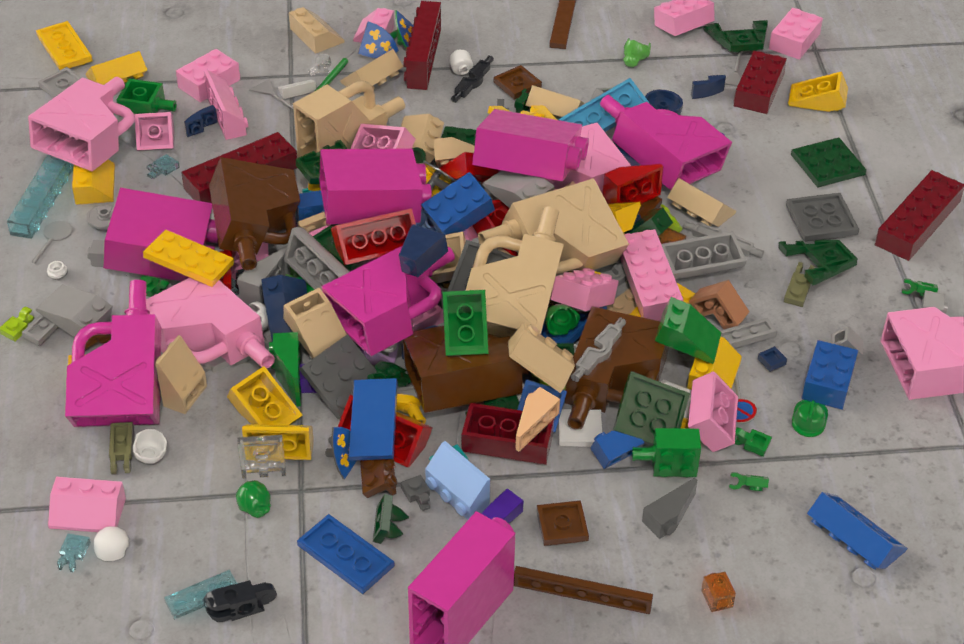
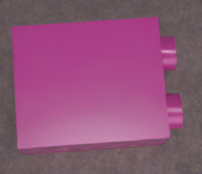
[472,109,589,181]
[319,149,432,224]
[103,187,218,281]
[408,511,516,644]

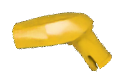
[396,394,426,424]

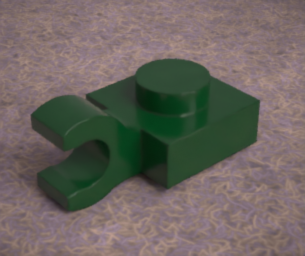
[514,89,529,113]

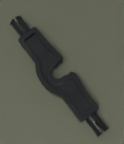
[451,55,494,103]

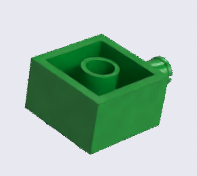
[116,79,177,117]
[632,428,701,478]

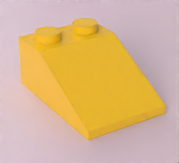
[788,71,848,112]
[227,366,303,425]

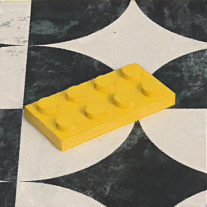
[36,21,93,70]
[143,230,234,287]

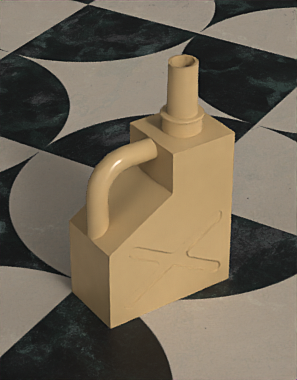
[293,81,405,158]
[478,178,629,275]
[465,207,564,338]

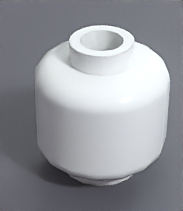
[449,49,473,75]

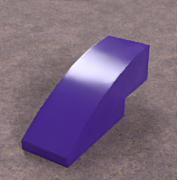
[481,488,524,523]

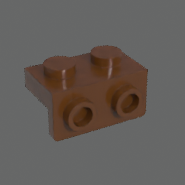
[360,459,397,498]

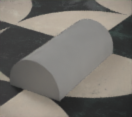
[284,227,350,290]
[661,231,747,280]

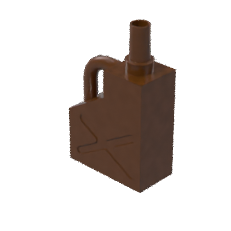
[209,157,300,270]
[565,306,669,430]
[402,326,529,413]

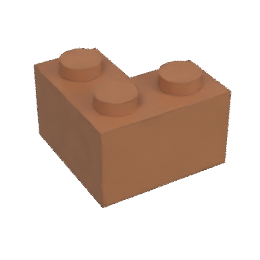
[689,280,749,329]

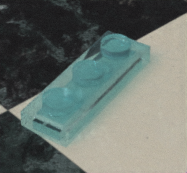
[164,570,237,620]

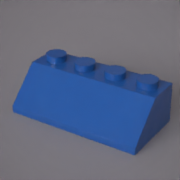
[807,492,908,570]

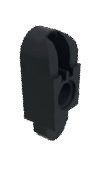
[203,580,277,622]

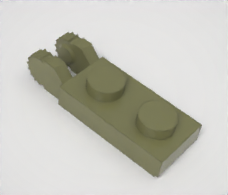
[784,262,815,307]
[109,422,133,474]

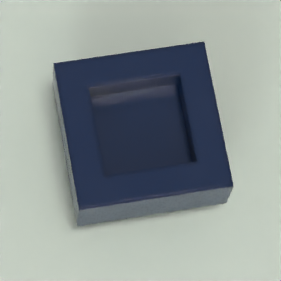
[757,346,787,372]

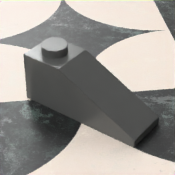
[642,478,698,539]

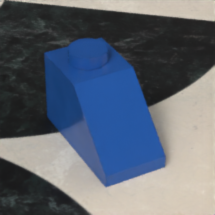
[590,431,644,469]

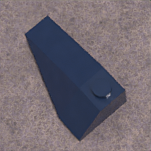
[261,275,308,342]

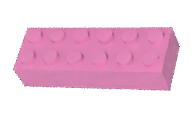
[620,229,683,321]

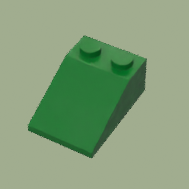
[443,290,489,356]
[655,297,722,364]
[269,332,301,407]

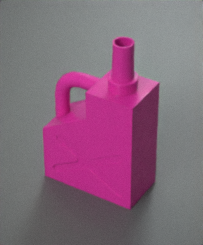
[600,95,732,190]
[321,246,455,356]
[65,280,161,427]

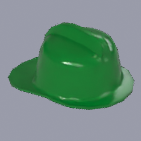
[792,400,828,437]

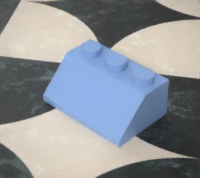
[425,441,490,520]

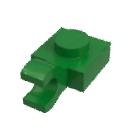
[139,275,169,297]
[901,278,938,297]
[735,427,772,457]
[729,472,769,491]

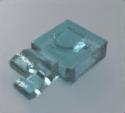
[146,154,180,179]

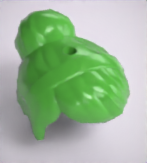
[623,38,651,68]

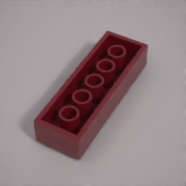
[403,0,441,90]
[181,132,297,203]
[875,170,964,261]

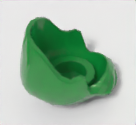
[544,304,580,335]
[236,480,271,518]

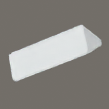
[278,80,316,99]

